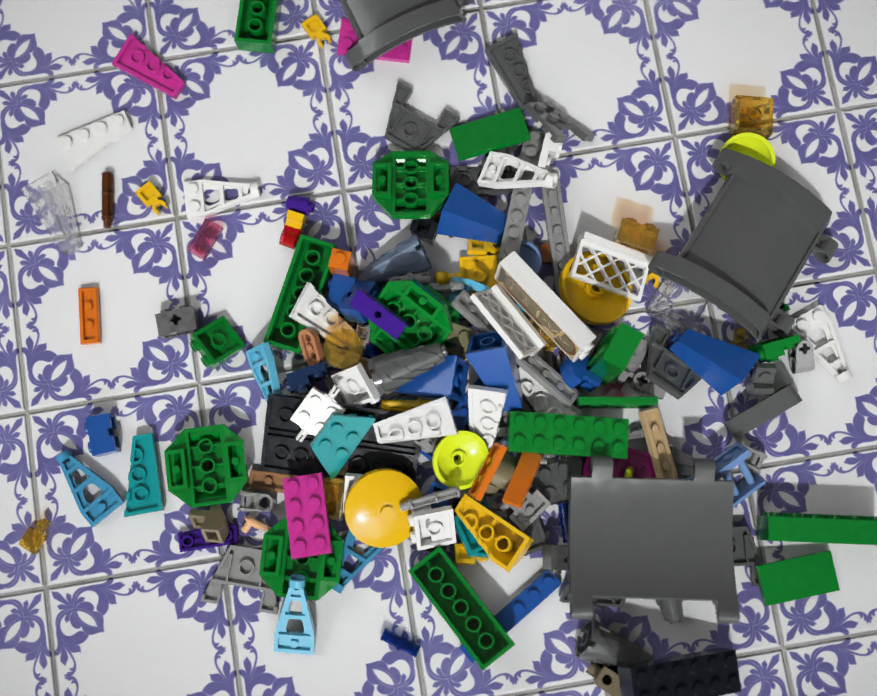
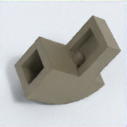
[485,452,515,496]
[188,505,229,543]

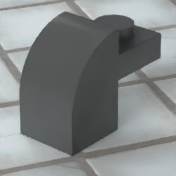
[744,363,777,396]

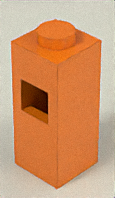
[328,248,356,277]

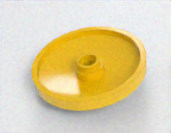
[559,251,632,325]
[344,468,422,548]

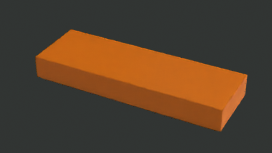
[78,287,102,345]
[468,442,507,502]
[502,453,542,509]

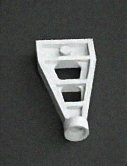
[477,151,558,189]
[183,179,261,220]
[790,305,853,383]

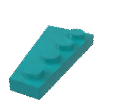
[124,433,165,517]

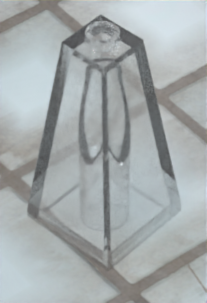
[21,170,83,255]

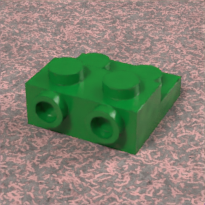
[189,316,246,370]
[748,334,801,363]

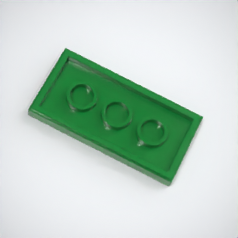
[449,107,531,161]
[574,397,658,408]
[755,550,840,606]

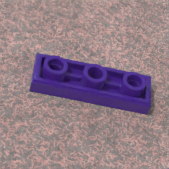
[349,288,409,340]
[178,524,240,552]

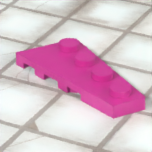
[112,33,186,100]

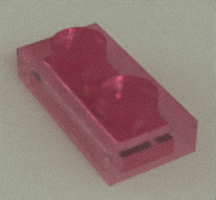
[187,219,223,261]

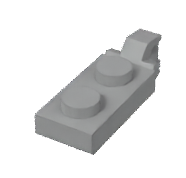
[616,338,650,385]

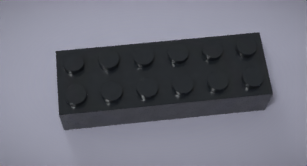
[618,648,742,696]

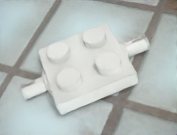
[290,385,346,442]

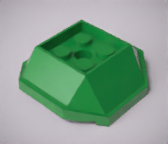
[372,151,449,219]
[368,279,454,354]
[164,424,249,508]
[259,516,344,600]

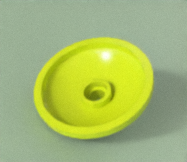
[719,133,776,181]
[432,430,489,490]

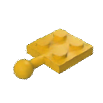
[434,255,498,295]

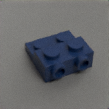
[285,362,330,395]

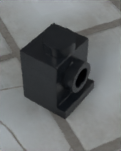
[410,219,439,245]

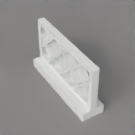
[569,231,653,302]
[470,283,547,359]

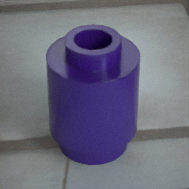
[286,195,315,216]

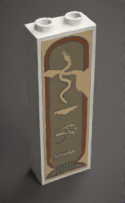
[494,251,596,362]

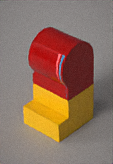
[279,210,307,249]

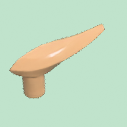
[241,516,271,533]

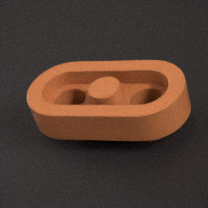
[298,327,324,366]

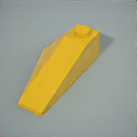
[454,494,534,572]

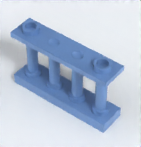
[687,442,766,508]

